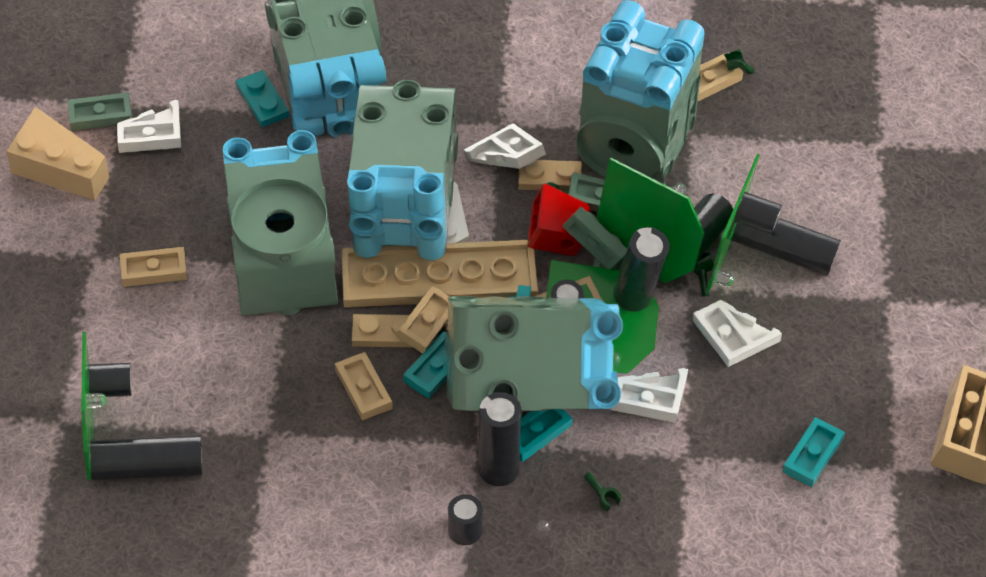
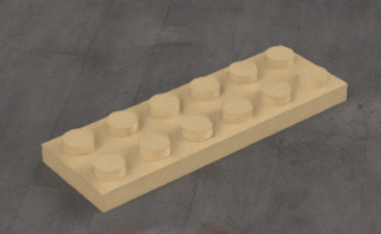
[341,240,538,308]

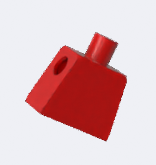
[527,183,590,256]

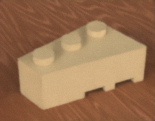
[6,107,109,200]
[930,365,986,485]

